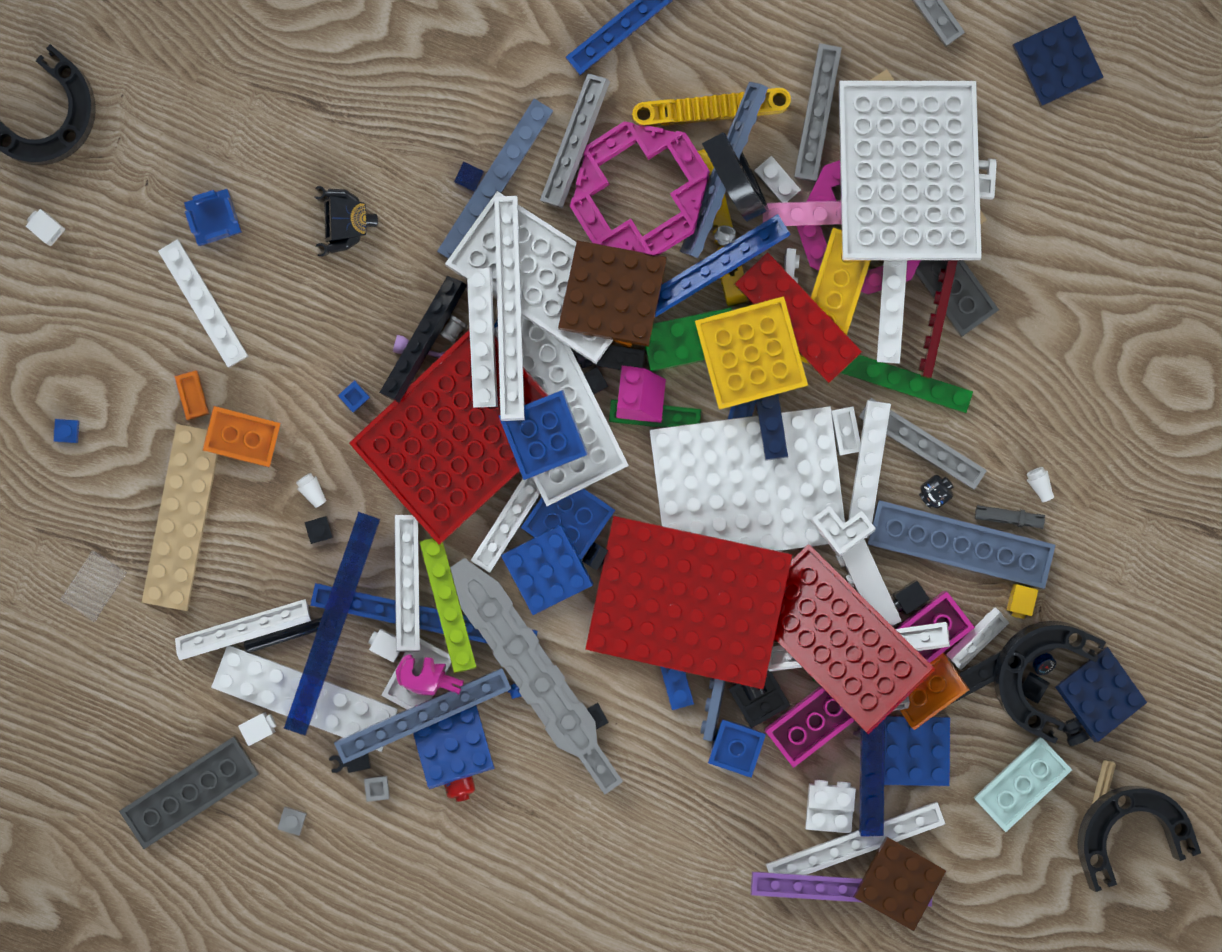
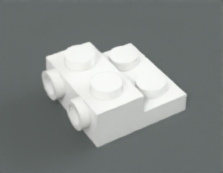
[805,780,856,833]

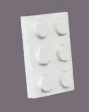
[381,638,451,709]

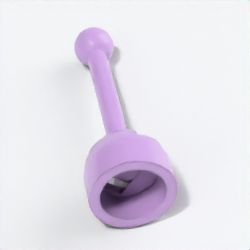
[393,335,445,358]

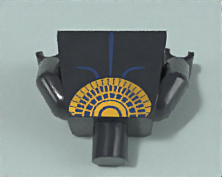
[314,186,378,257]

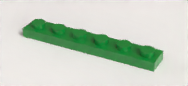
[840,355,973,413]

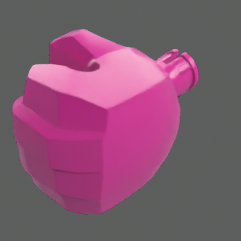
[396,654,464,695]

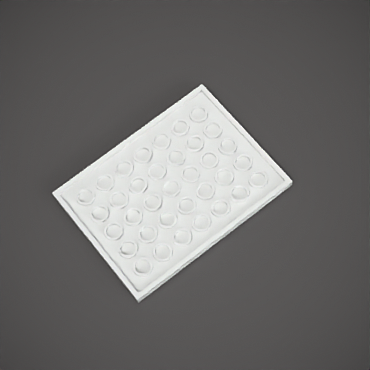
[839,81,982,260]
[650,406,845,551]

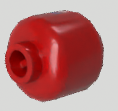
[444,776,475,802]

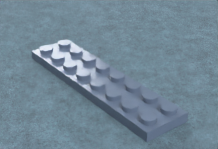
[867,500,1056,589]

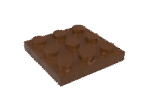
[853,837,946,931]

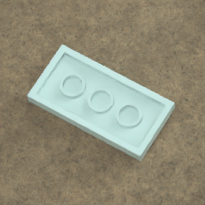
[974,737,1072,832]

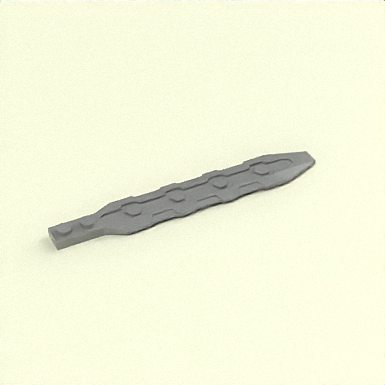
[450,558,623,795]

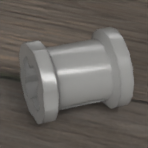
[440,315,467,344]

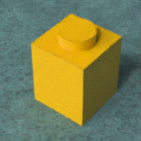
[1007,584,1038,619]

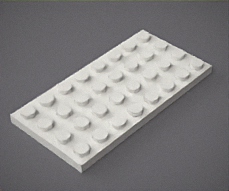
[445,191,613,364]
[494,316,629,506]

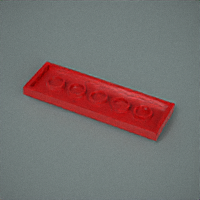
[734,252,862,384]

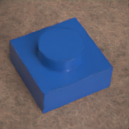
[338,380,370,413]
[53,419,79,443]

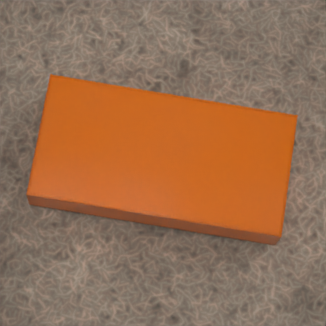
[174,370,209,420]

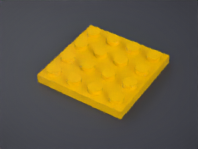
[695,296,808,410]

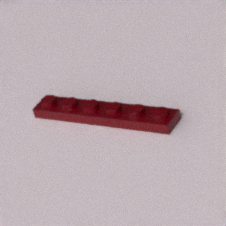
[918,260,958,379]

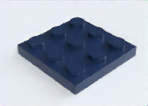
[1012,16,1104,107]
[1055,647,1147,743]

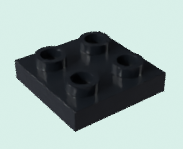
[728,671,791,728]

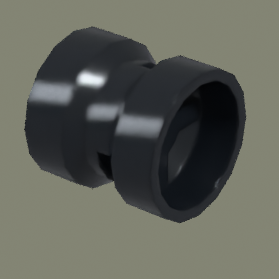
[1062,717,1090,747]

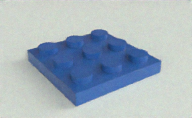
[499,390,589,480]
[521,488,615,560]
[501,524,593,615]
[413,705,495,789]
[880,716,950,786]

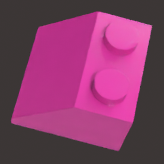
[616,366,666,423]

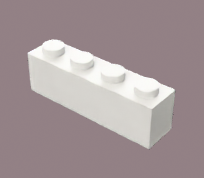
[836,539,902,626]

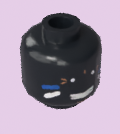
[919,475,954,509]

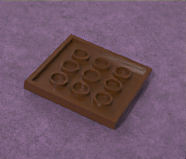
[558,240,667,347]

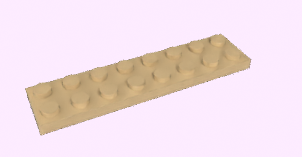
[142,424,218,611]

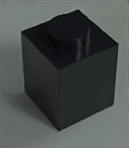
[892,580,930,614]

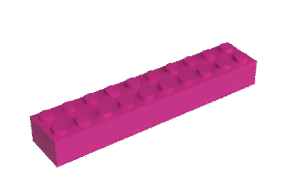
[764,591,975,768]

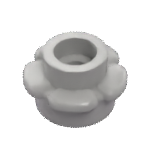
[714,226,737,246]

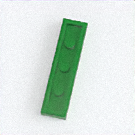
[609,399,701,428]

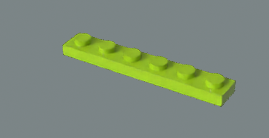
[420,538,476,674]

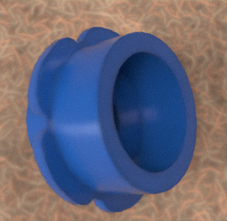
[508,683,522,699]

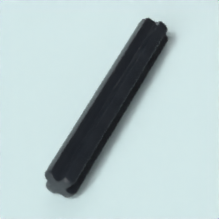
[244,616,332,653]

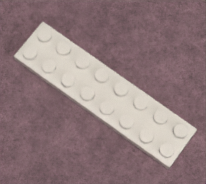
[211,645,398,752]

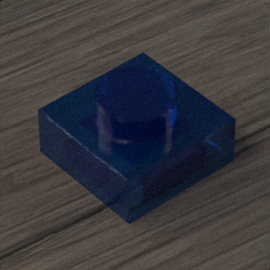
[454,161,484,192]

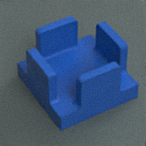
[184,189,242,246]
[708,719,766,778]

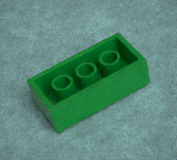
[645,308,732,372]

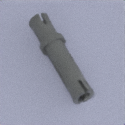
[975,505,1045,529]

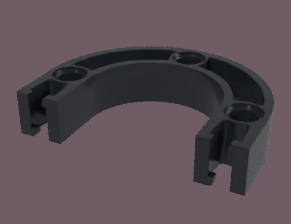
[0,44,96,165]
[702,132,769,222]
[994,621,1106,744]
[1077,786,1201,892]

